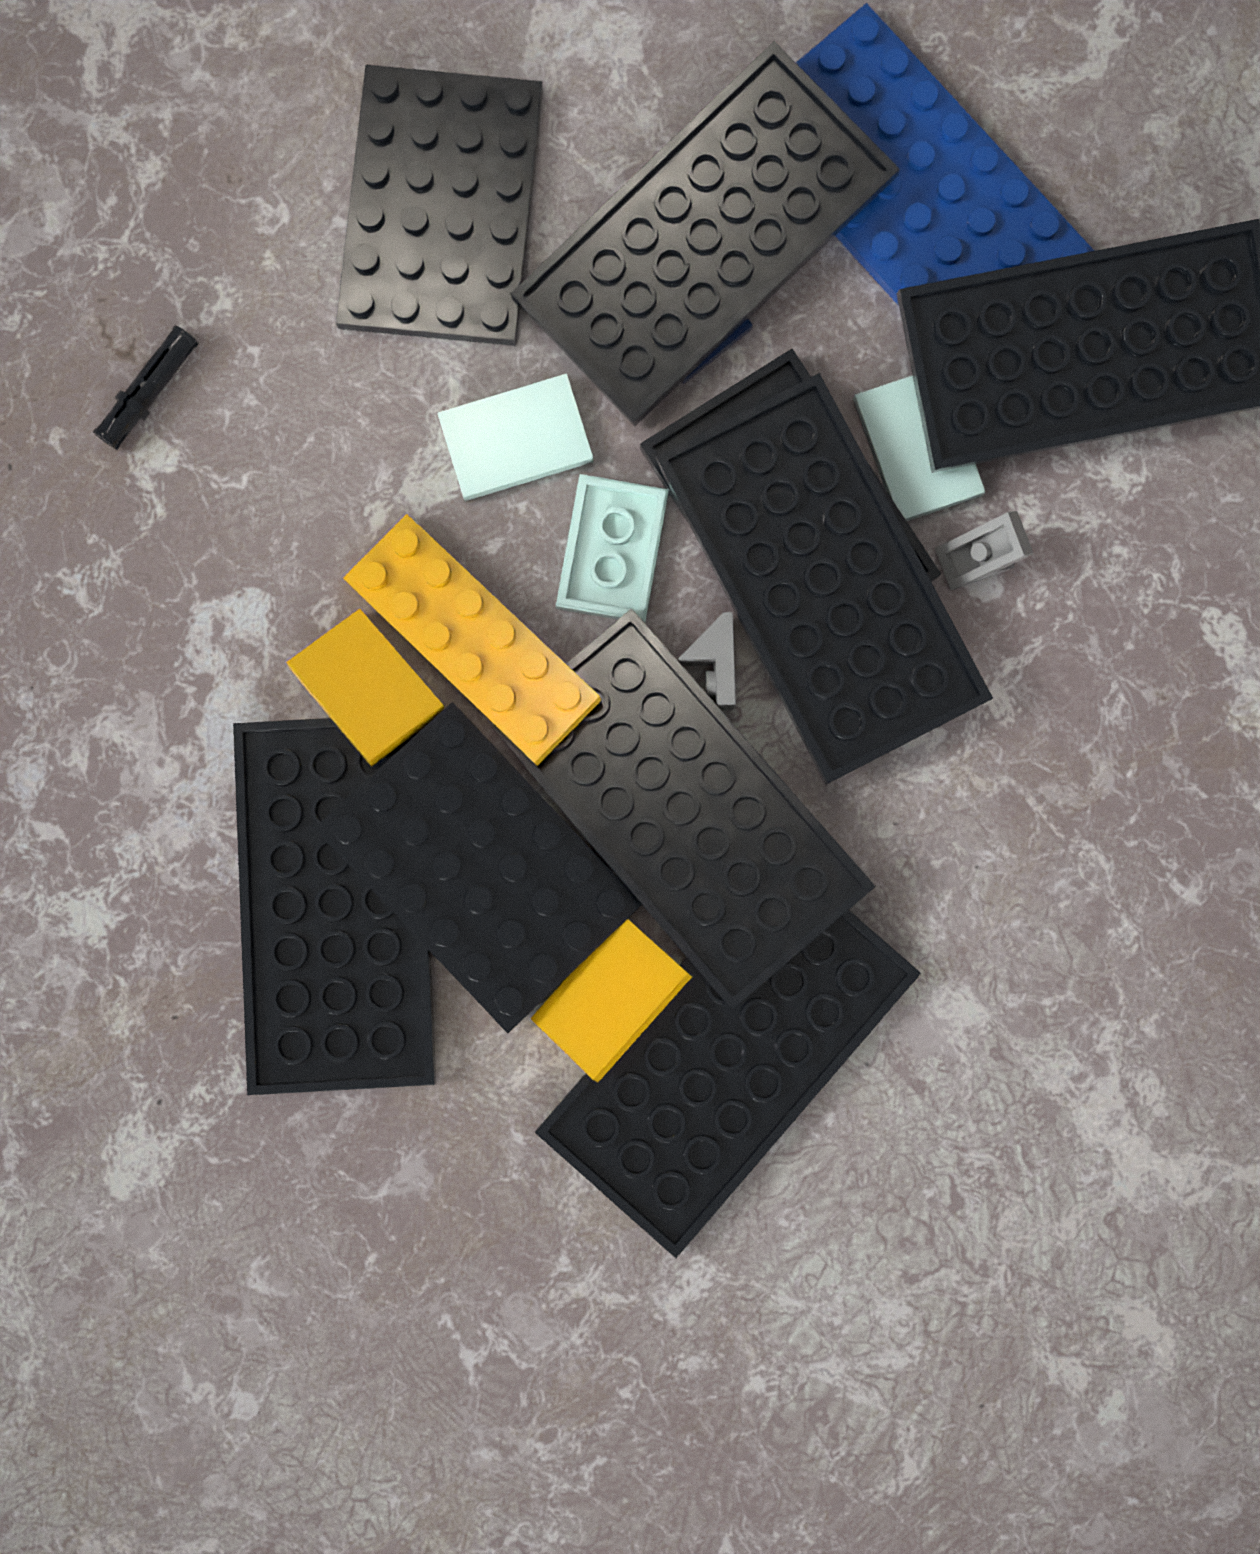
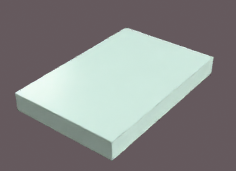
[437,373,594,501]
[853,376,985,521]
[556,474,668,623]

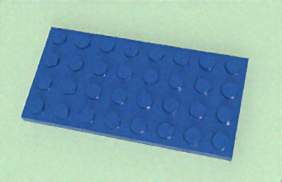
[796,3,1094,306]

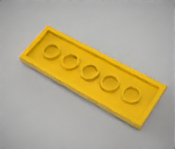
[343,514,602,766]

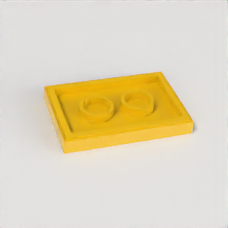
[286,608,445,767]
[530,919,692,1082]

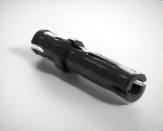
[93,325,199,450]

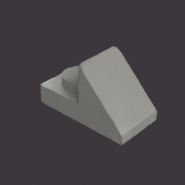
[935,511,1034,590]
[678,612,736,710]

